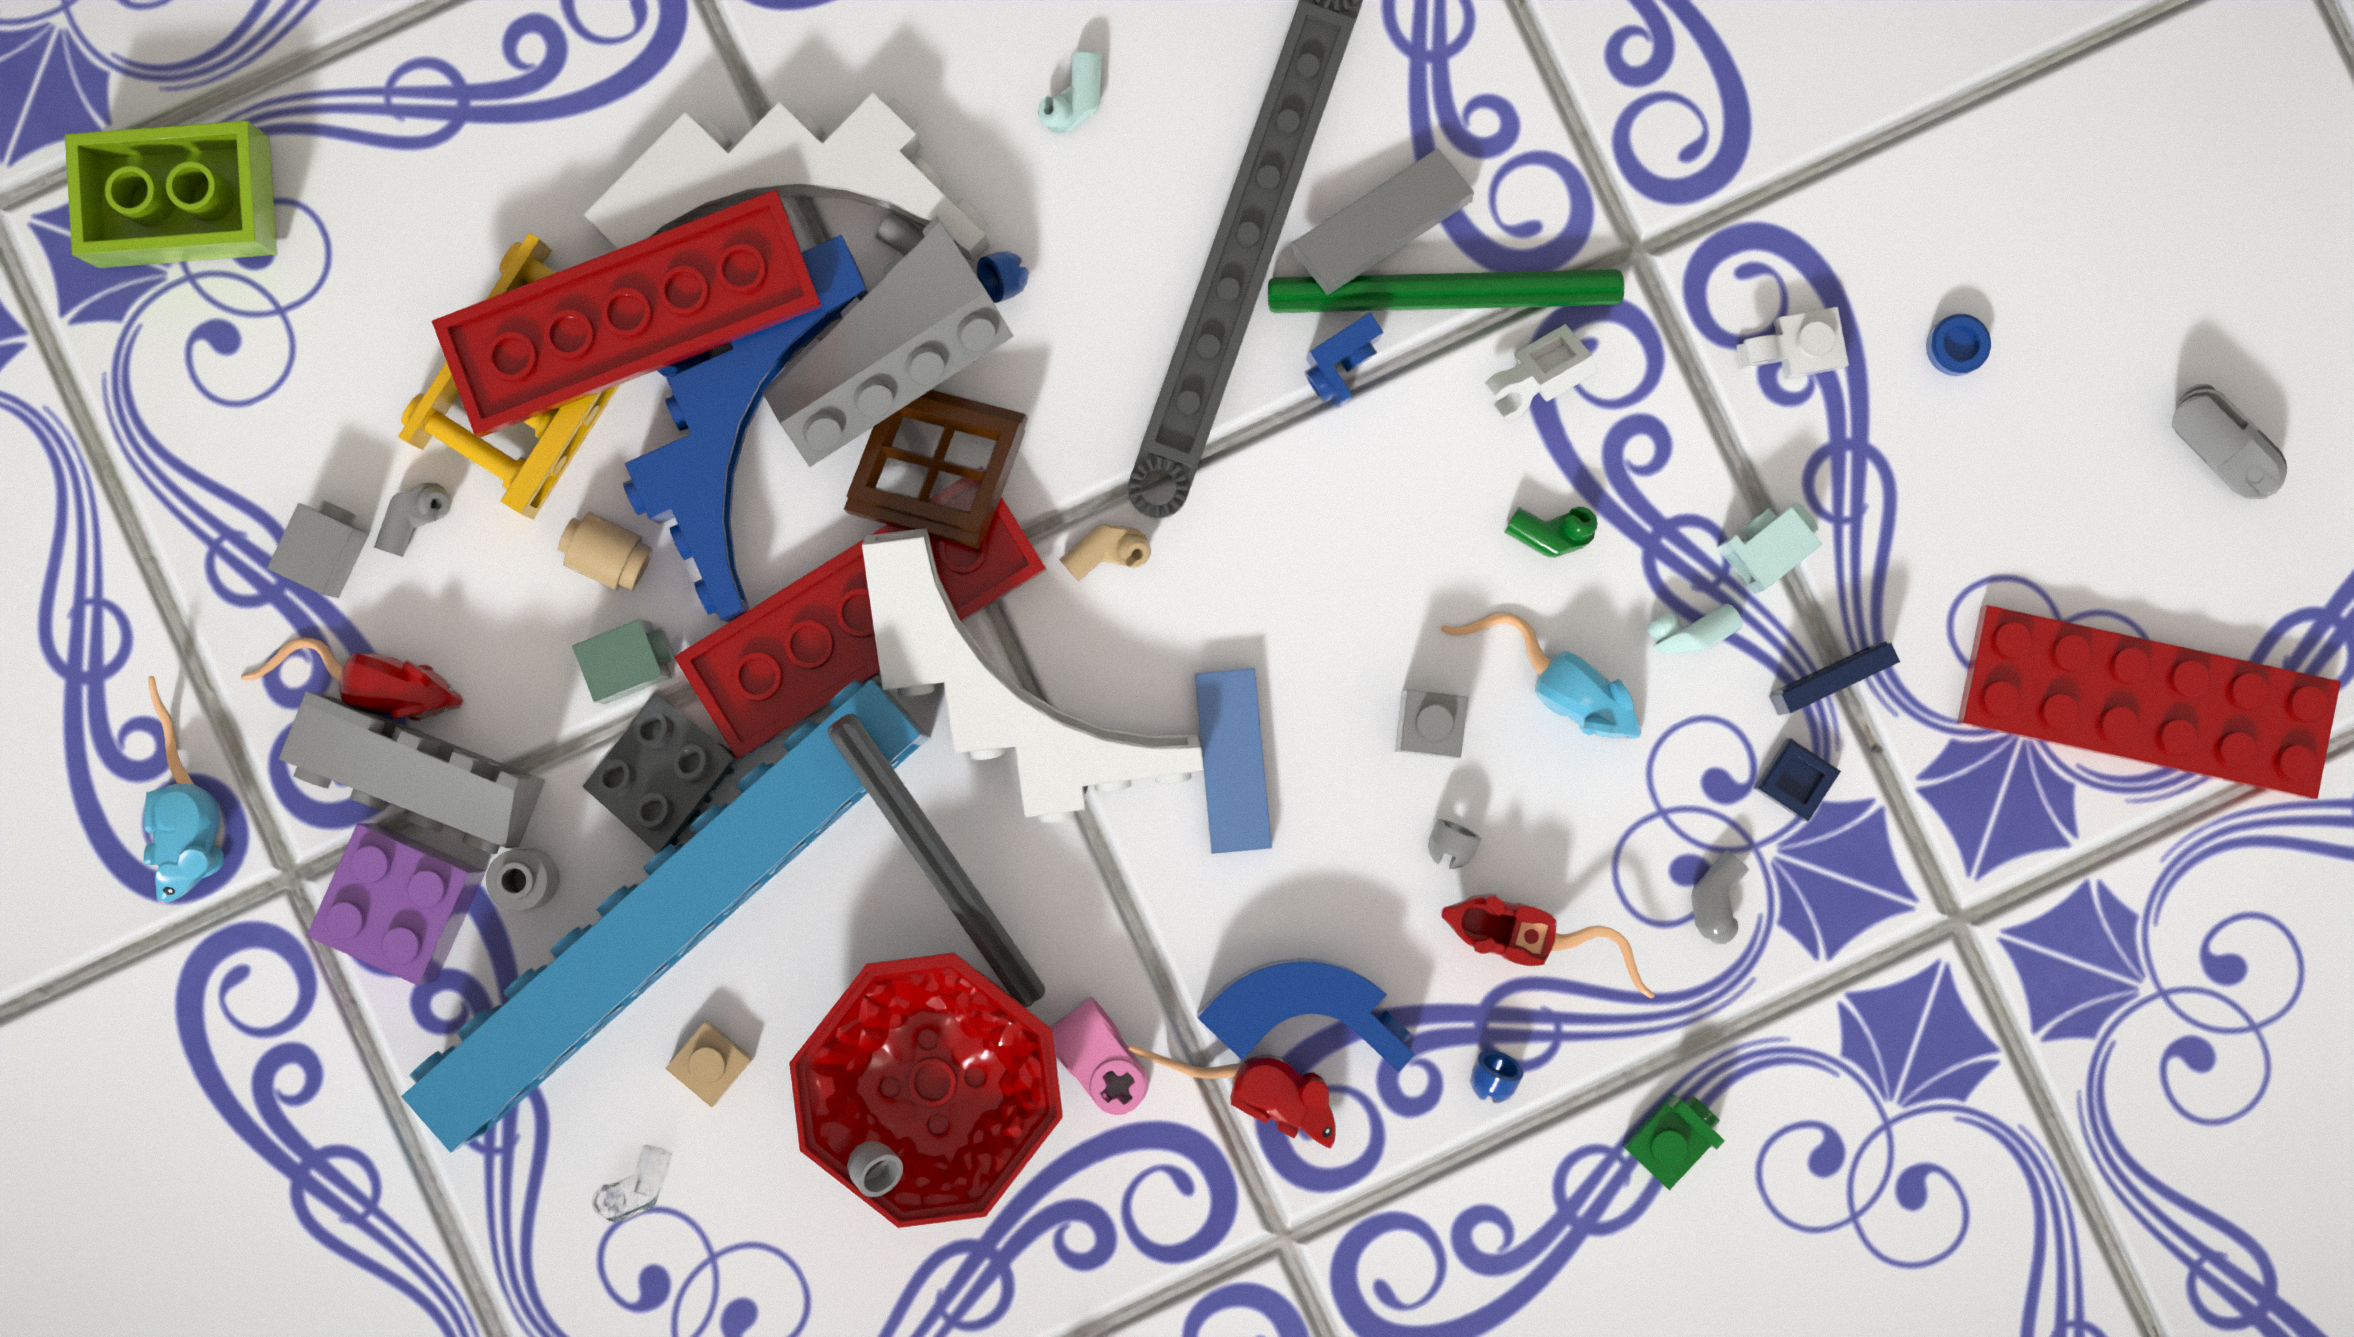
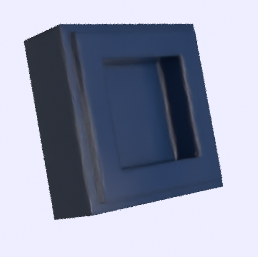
[1754,738,1841,822]

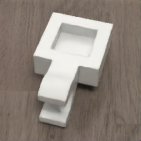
[1736,307,1849,379]
[1485,324,1599,422]

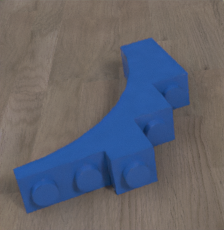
[623,234,869,623]

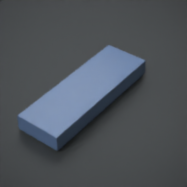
[1195,668,1272,854]

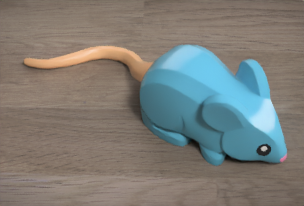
[1441,613,1641,739]
[144,676,225,904]

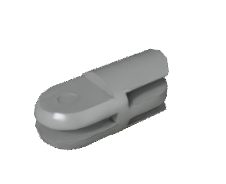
[2172,384,2287,499]

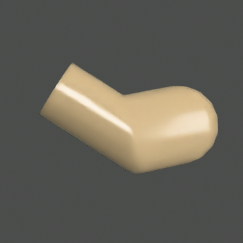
[1059,524,1151,581]

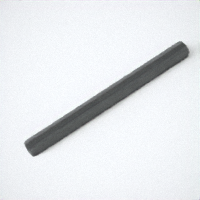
[827,713,1045,1007]

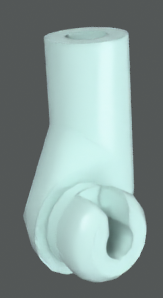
[1038,52,1102,133]
[1648,604,1742,655]

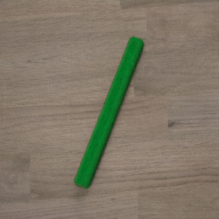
[1267,269,1625,313]

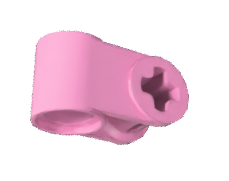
[1051,996,1149,1115]

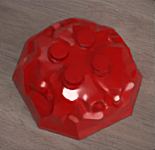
[789,952,1063,1228]

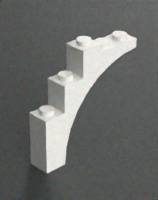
[583,92,989,262]
[862,528,1203,823]

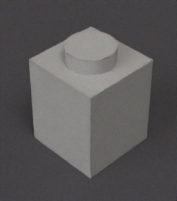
[267,500,369,598]
[1395,689,1468,759]

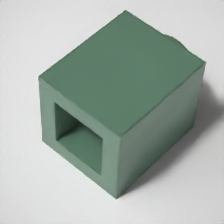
[572,619,675,704]

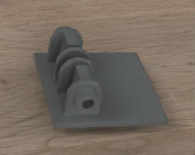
[582,692,736,854]

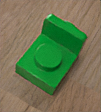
[1622,1093,1725,1191]

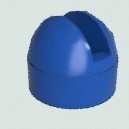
[977,251,1029,303]
[1470,1050,1524,1103]

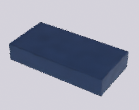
[1769,641,1900,715]

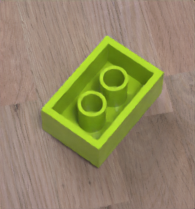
[65,121,277,268]

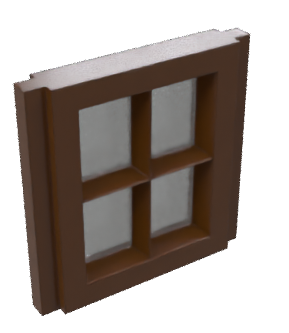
[844,390,1028,549]

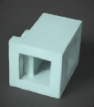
[1716,502,1822,594]

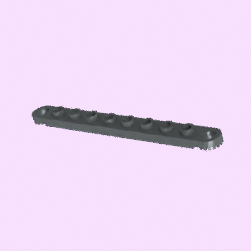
[1128,0,1363,519]

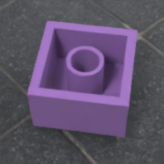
[306,823,486,986]

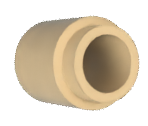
[557,512,653,591]

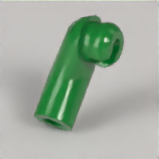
[1504,506,1598,558]

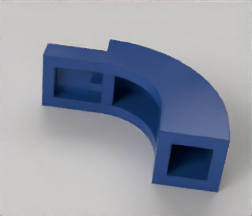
[1197,958,1415,1072]

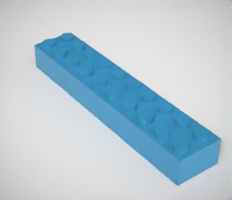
[401,679,930,1153]

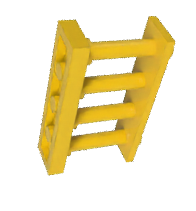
[398,233,620,520]

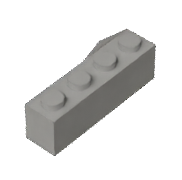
[762,216,1014,467]
[279,691,545,854]

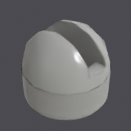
[1428,819,1482,869]
[847,1141,903,1197]

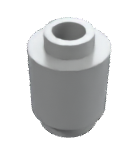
[486,849,559,911]

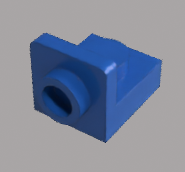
[1304,312,1384,408]

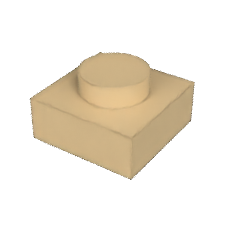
[665,1020,754,1108]

